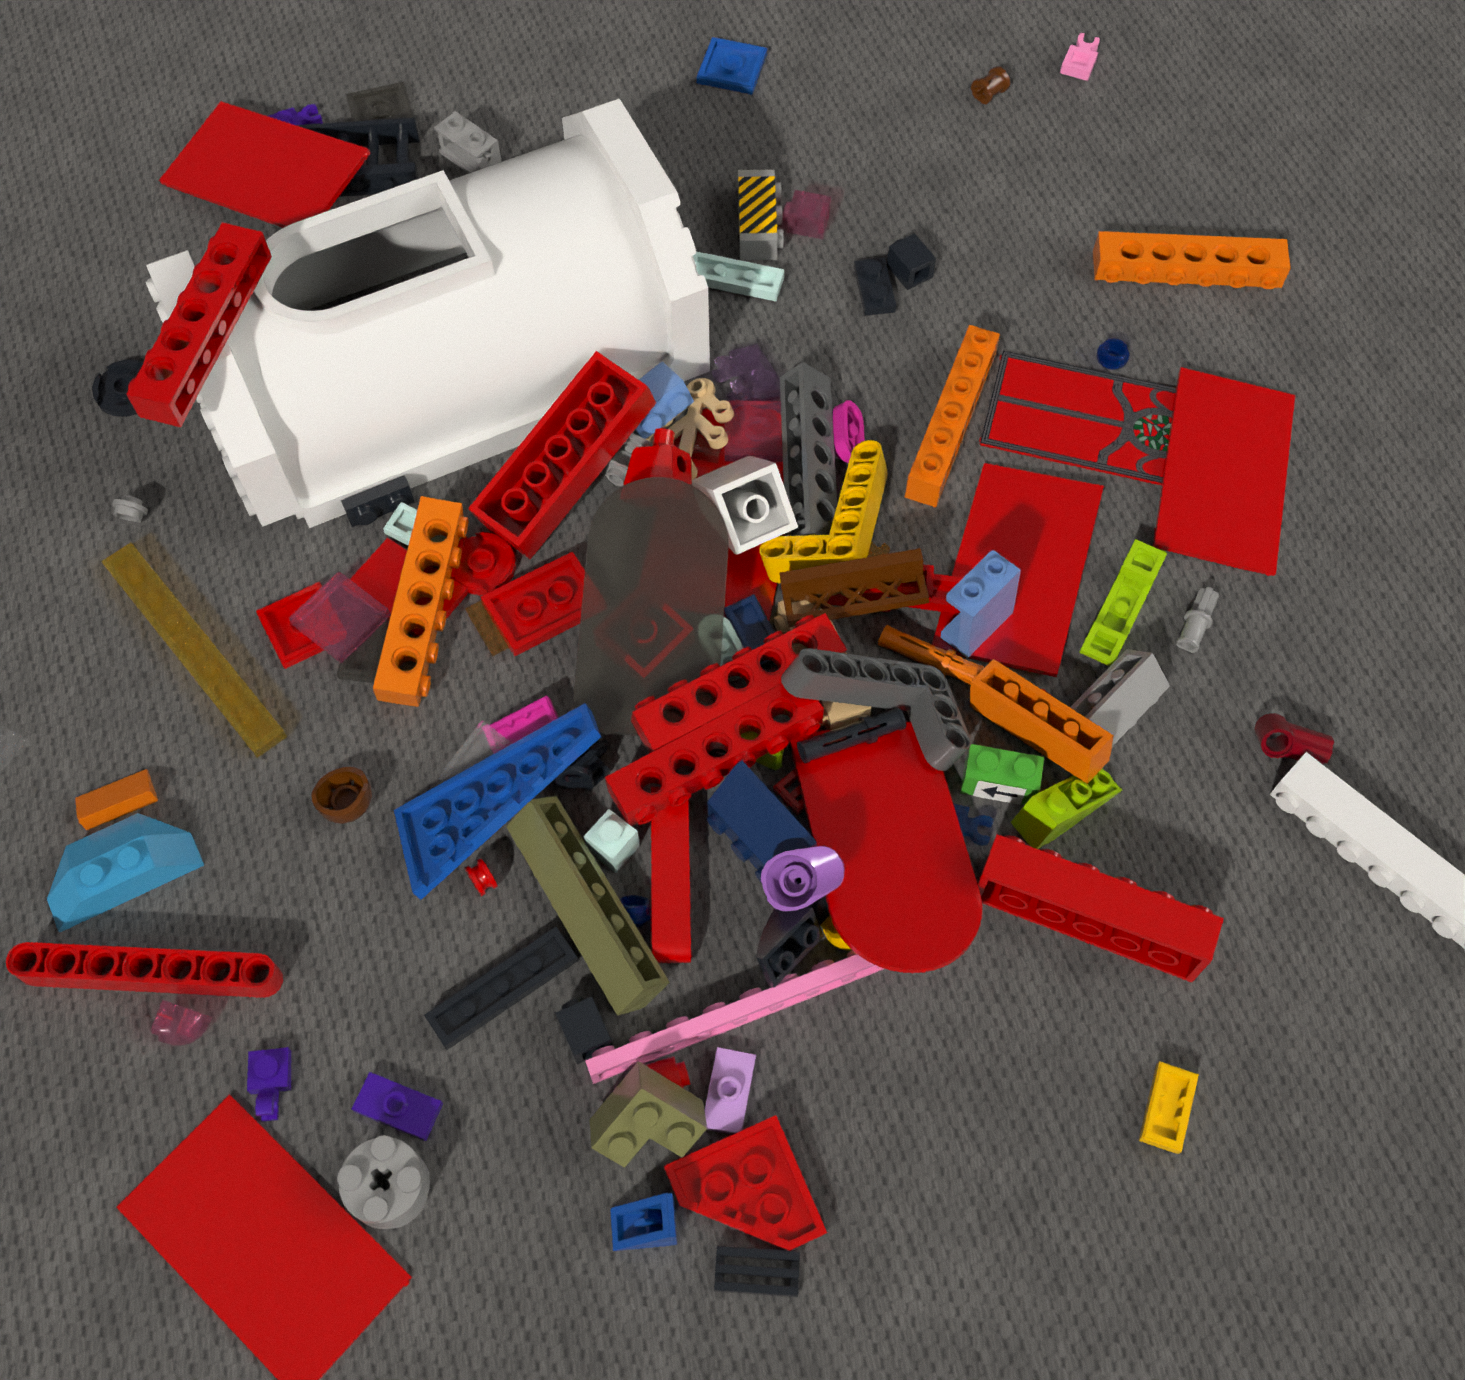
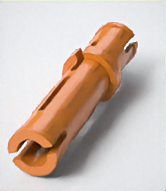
[878,625,984,685]

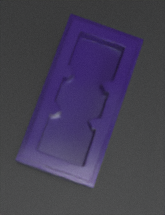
[351,1072,443,1141]

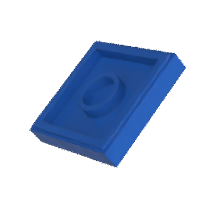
[696,37,767,95]

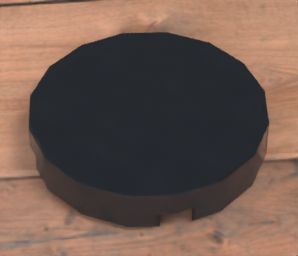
[92,359,143,417]

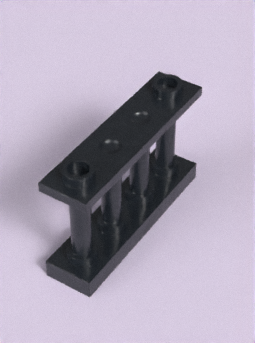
[296,117,420,197]

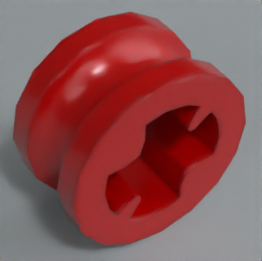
[464,858,498,896]

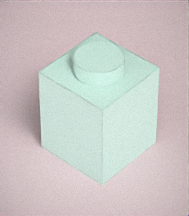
[584,809,640,873]

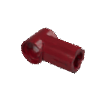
[1254,713,1334,765]

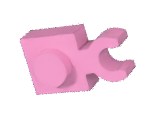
[1060,33,1100,81]

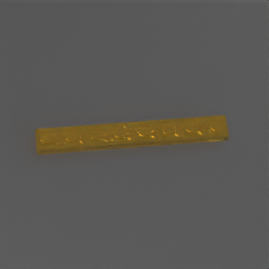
[101,542,287,758]

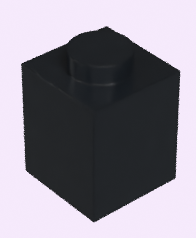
[887,233,936,290]
[555,996,612,1065]

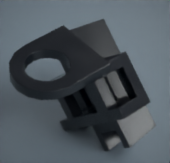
[554,738,610,791]

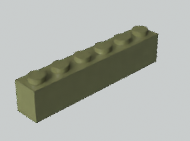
[506,796,670,1016]

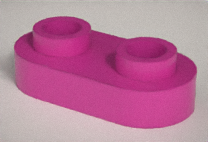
[833,400,865,464]

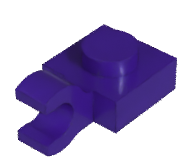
[247,1047,291,1122]

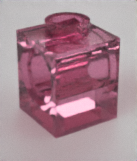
[783,190,831,239]

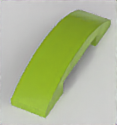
[1079,539,1167,666]

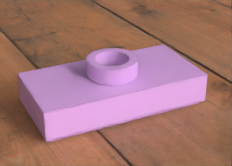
[704,1047,756,1135]

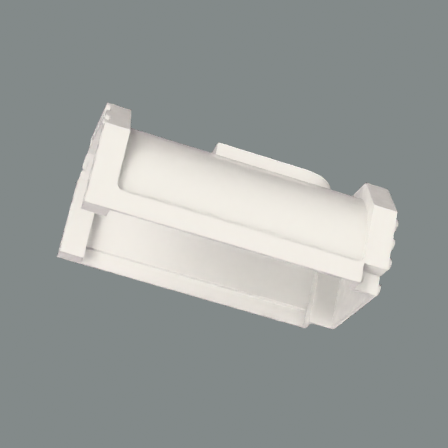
[146,99,710,528]

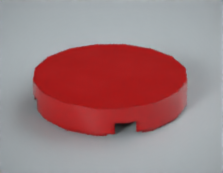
[451,532,516,596]

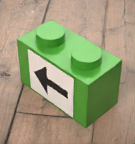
[960,744,1044,805]

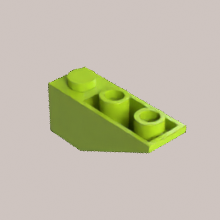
[1010,768,1122,849]

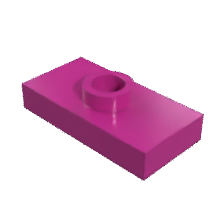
[483,696,559,754]

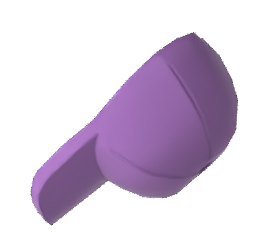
[760,846,845,911]

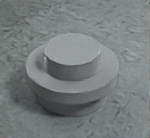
[112,495,148,523]

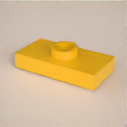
[1138,1061,1199,1154]

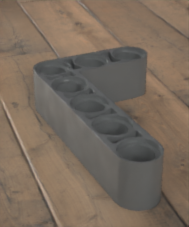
[781,648,971,771]

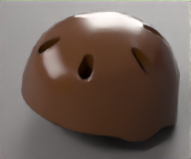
[311,767,372,824]

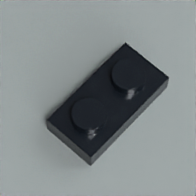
[853,257,896,316]
[341,475,415,527]

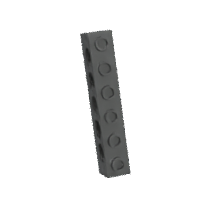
[780,362,837,536]

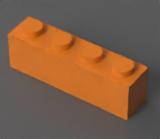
[970,659,1114,784]

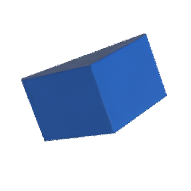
[610,1193,677,1251]

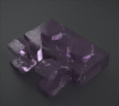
[712,343,781,406]

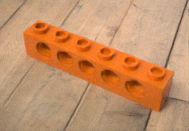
[1093,231,1291,289]
[905,325,1000,507]
[373,496,469,707]

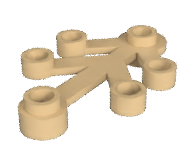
[646,378,734,480]

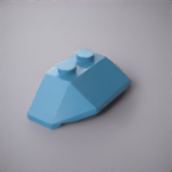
[47,813,204,932]

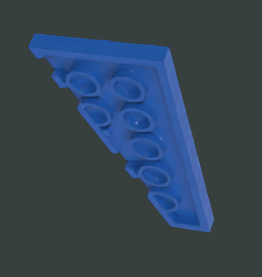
[394,703,601,900]

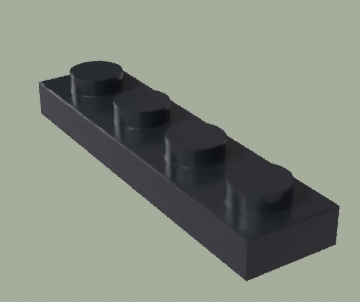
[424,927,578,1050]

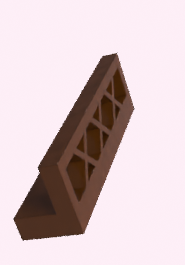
[779,548,929,627]

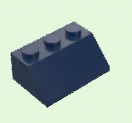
[707,760,817,884]

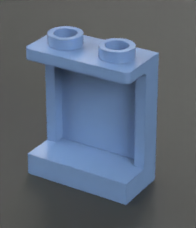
[941,550,1021,659]

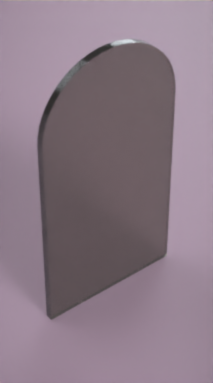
[572,477,728,736]

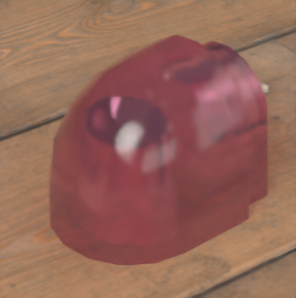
[151,1000,213,1046]

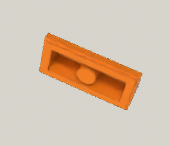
[75,769,158,830]

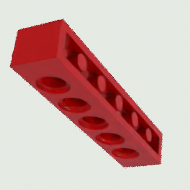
[126,222,272,427]
[631,613,847,753]
[605,684,824,826]

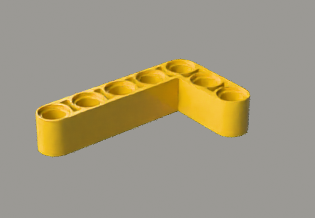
[759,440,888,583]

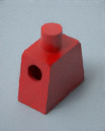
[620,428,692,509]

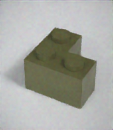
[590,1061,707,1168]

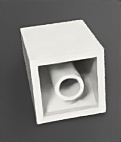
[692,455,798,555]

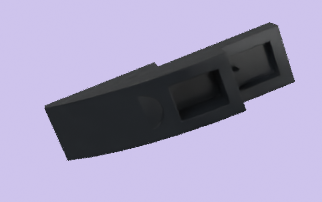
[756,878,830,988]

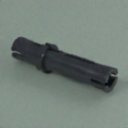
[797,707,906,763]

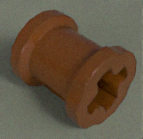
[971,66,1010,104]

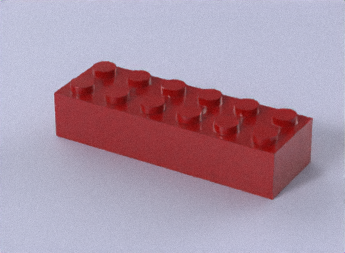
[468,351,656,560]
[978,834,1224,982]

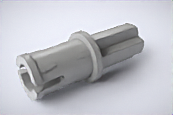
[1176,587,1219,653]

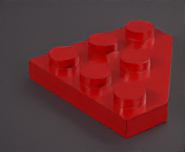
[664,1115,827,1251]

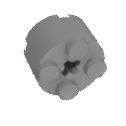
[337,1135,430,1229]

